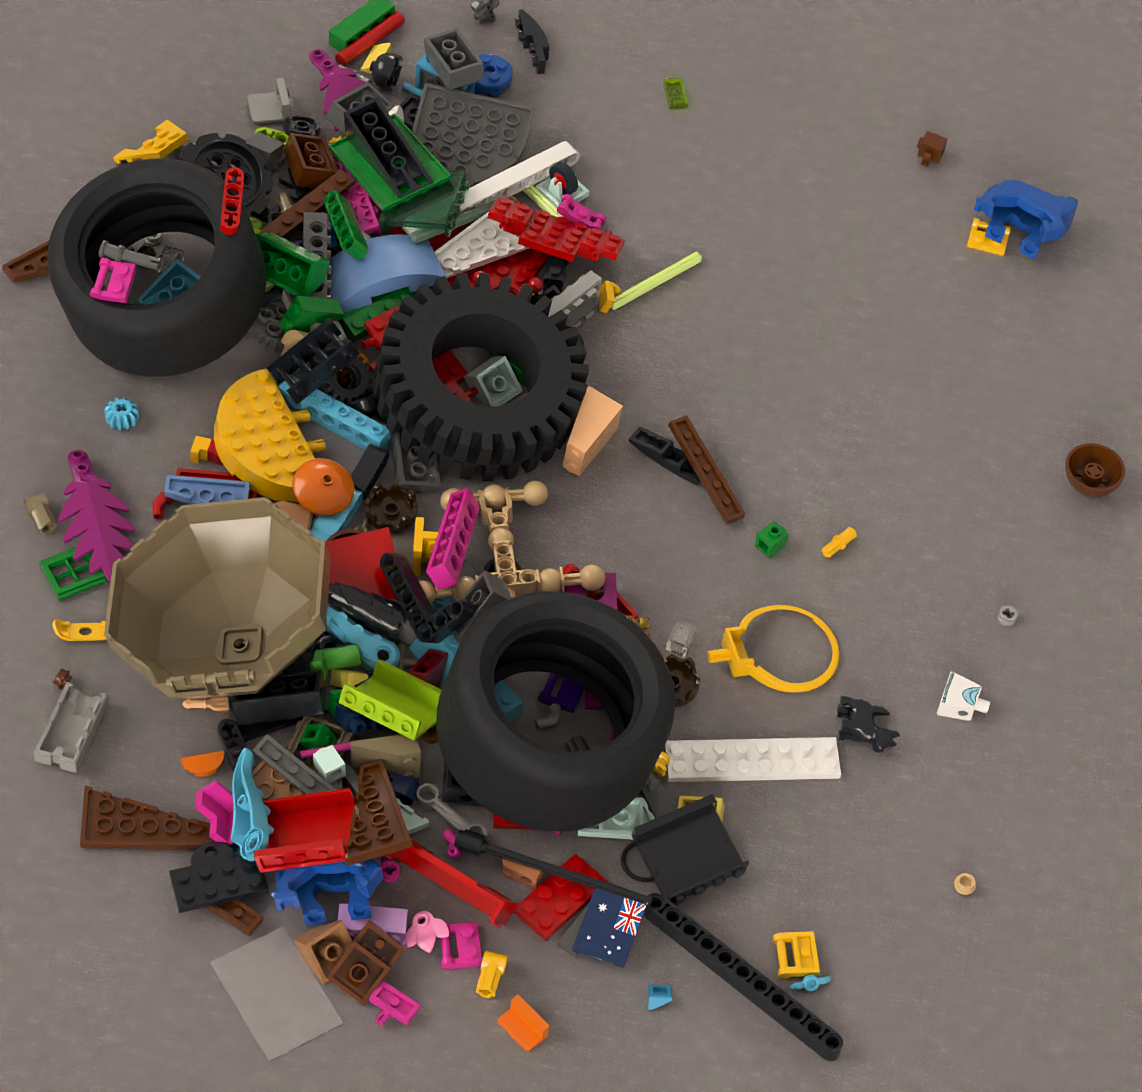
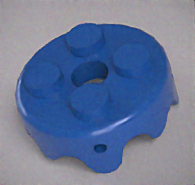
[475,54,512,98]

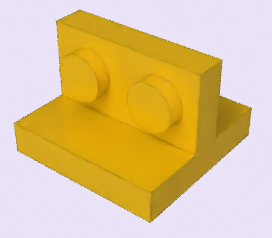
[412,517,438,576]

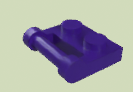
[538,673,584,713]

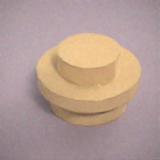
[954,873,976,895]

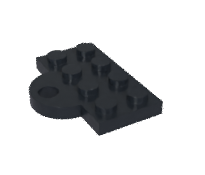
[169,842,269,913]

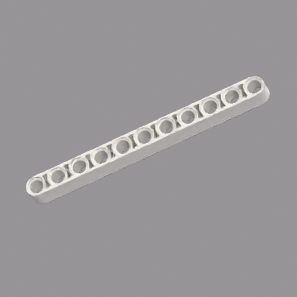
[402,141,580,235]

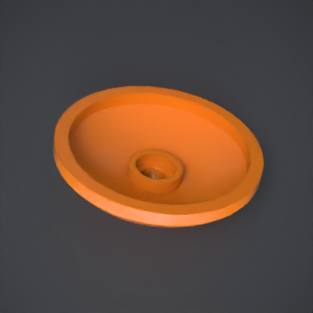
[292,458,354,516]

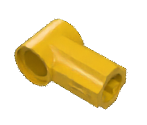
[476,950,508,998]

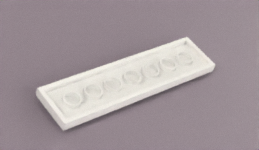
[664,737,841,782]

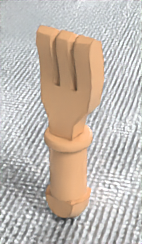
[183,697,230,711]

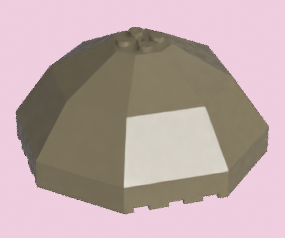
[104,497,331,698]

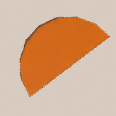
[180,750,224,777]

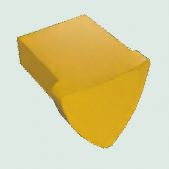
[598,281,621,313]

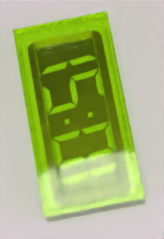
[663,77,688,109]

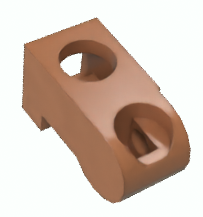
[502,859,545,889]

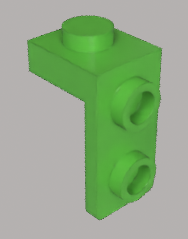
[310,644,362,680]

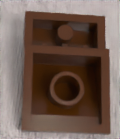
[326,919,406,1005]

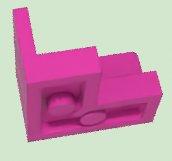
[195,780,234,846]

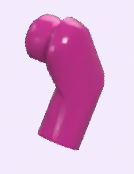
[442,828,462,859]

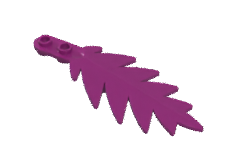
[309,49,379,132]
[58,450,135,582]

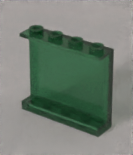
[379,171,469,238]

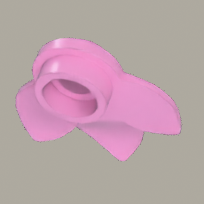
[405,911,449,953]

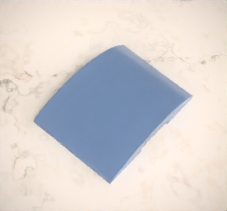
[327,234,448,313]

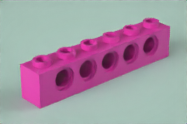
[426,488,480,590]

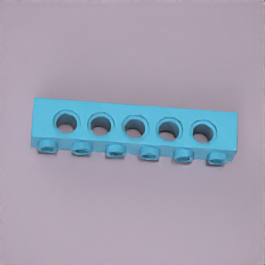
[279,375,391,450]

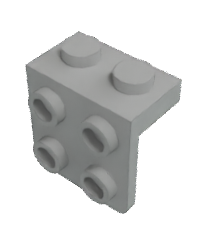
[247,78,293,124]

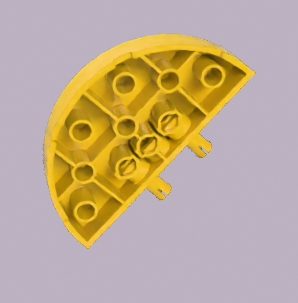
[214,368,327,505]

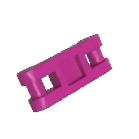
[557,194,606,230]

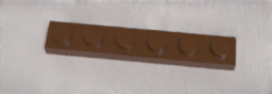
[260,169,355,239]
[668,415,746,525]

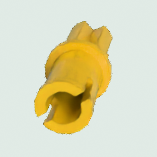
[822,527,857,558]

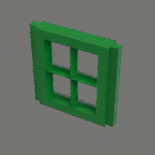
[39,547,107,601]

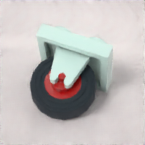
[536,162,589,207]

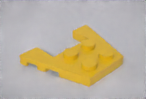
[113,120,190,164]

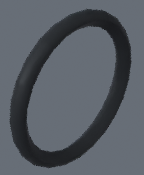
[621,842,654,882]

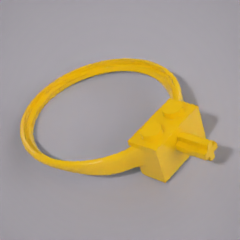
[707,605,839,693]

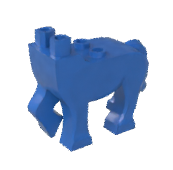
[974,179,1078,259]
[271,856,384,927]

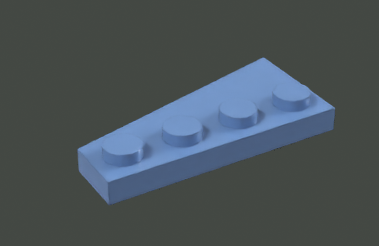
[164,475,250,504]

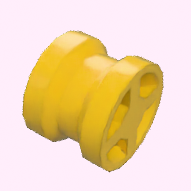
[652,751,670,777]

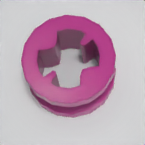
[381,860,400,884]

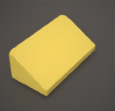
[360,43,391,74]
[330,669,368,688]

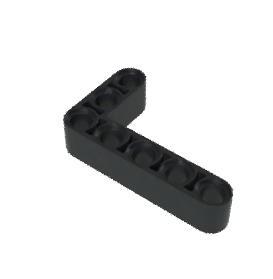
[380,553,475,644]

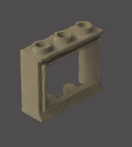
[286,716,354,785]

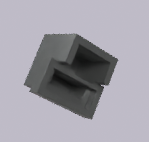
[246,132,286,175]

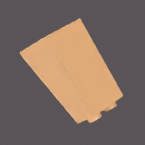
[562,386,623,476]

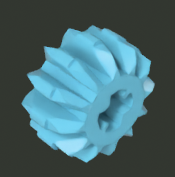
[104,396,139,431]

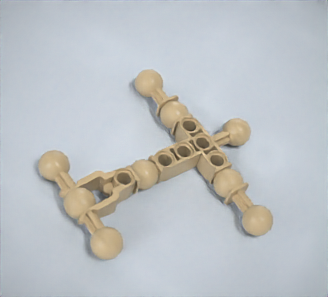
[419,480,606,604]

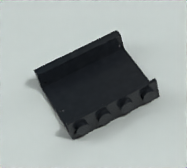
[631,794,749,904]

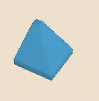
[648,985,672,1010]

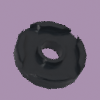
[283,115,321,136]

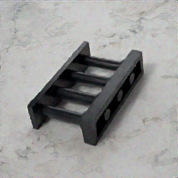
[267,317,360,405]

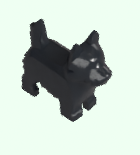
[837,696,900,753]

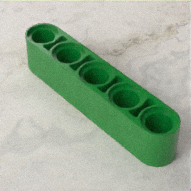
[324,190,368,260]

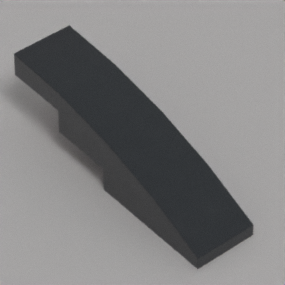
[629,427,701,485]

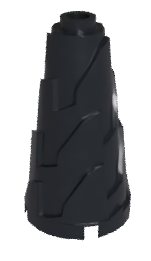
[328,582,407,642]

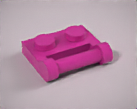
[90,258,137,303]
[440,921,482,969]

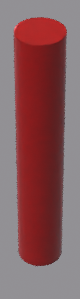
[335,11,405,67]

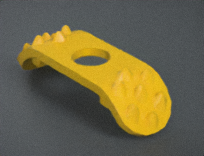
[53,618,106,641]

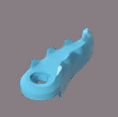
[326,603,400,671]
[231,748,274,862]

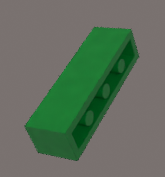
[329,0,395,51]

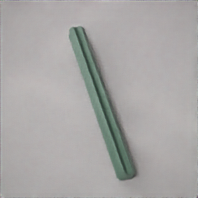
[410,200,496,244]

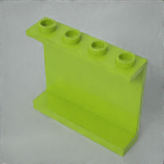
[339,659,441,740]

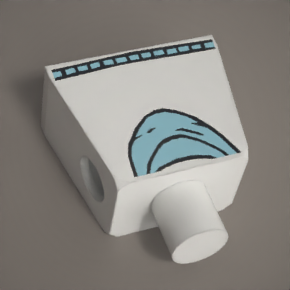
[937,672,990,721]

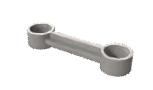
[416,783,487,841]

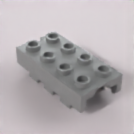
[548,271,602,328]
[34,682,109,773]

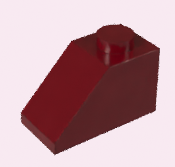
[408,649,448,688]

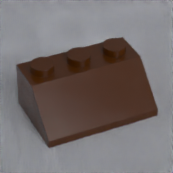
[283,133,338,188]

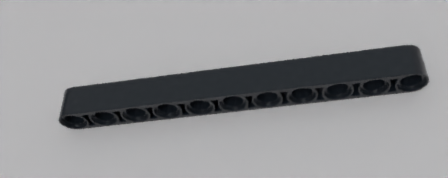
[644,893,843,1061]

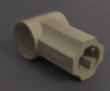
[24,493,57,535]

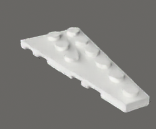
[435,212,529,278]

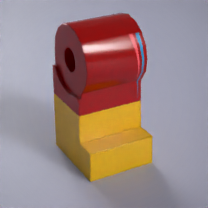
[190,436,224,466]

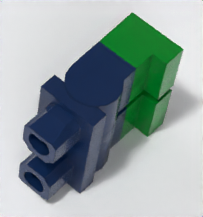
[327,689,384,734]

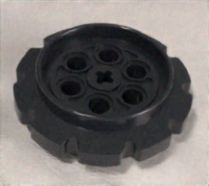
[178,133,273,220]

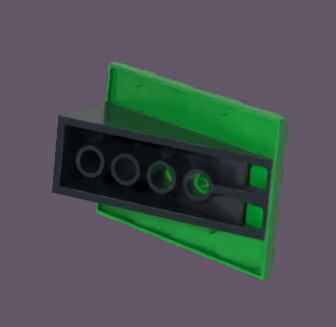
[329,97,451,212]

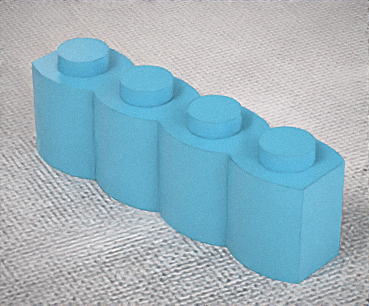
[310,489,363,542]

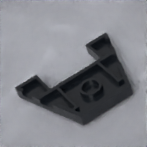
[251,167,325,231]

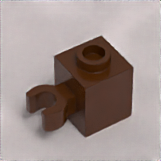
[917,131,948,167]

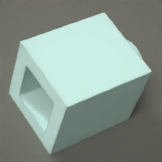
[313,745,346,784]

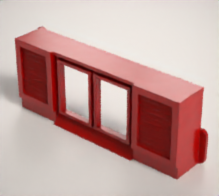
[384,839,518,928]

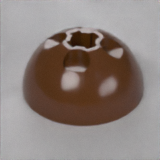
[1065,443,1125,497]

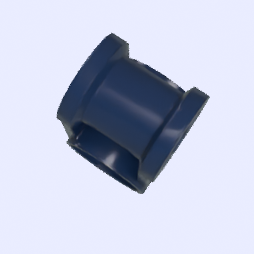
[386,770,420,806]

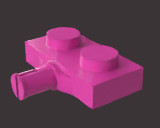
[369,981,421,1026]

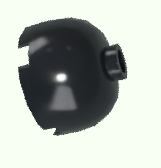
[369,53,403,91]

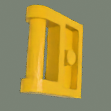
[967,217,1011,256]
[773,931,820,979]

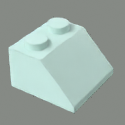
[464,356,523,406]

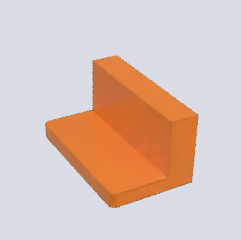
[497,995,550,1052]

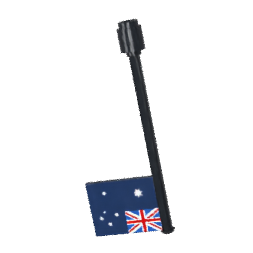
[454,829,653,969]

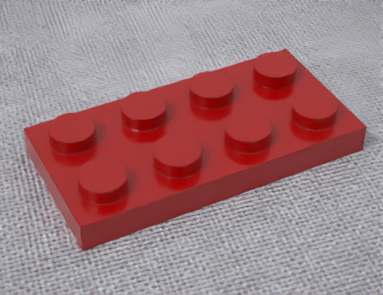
[513,853,608,941]

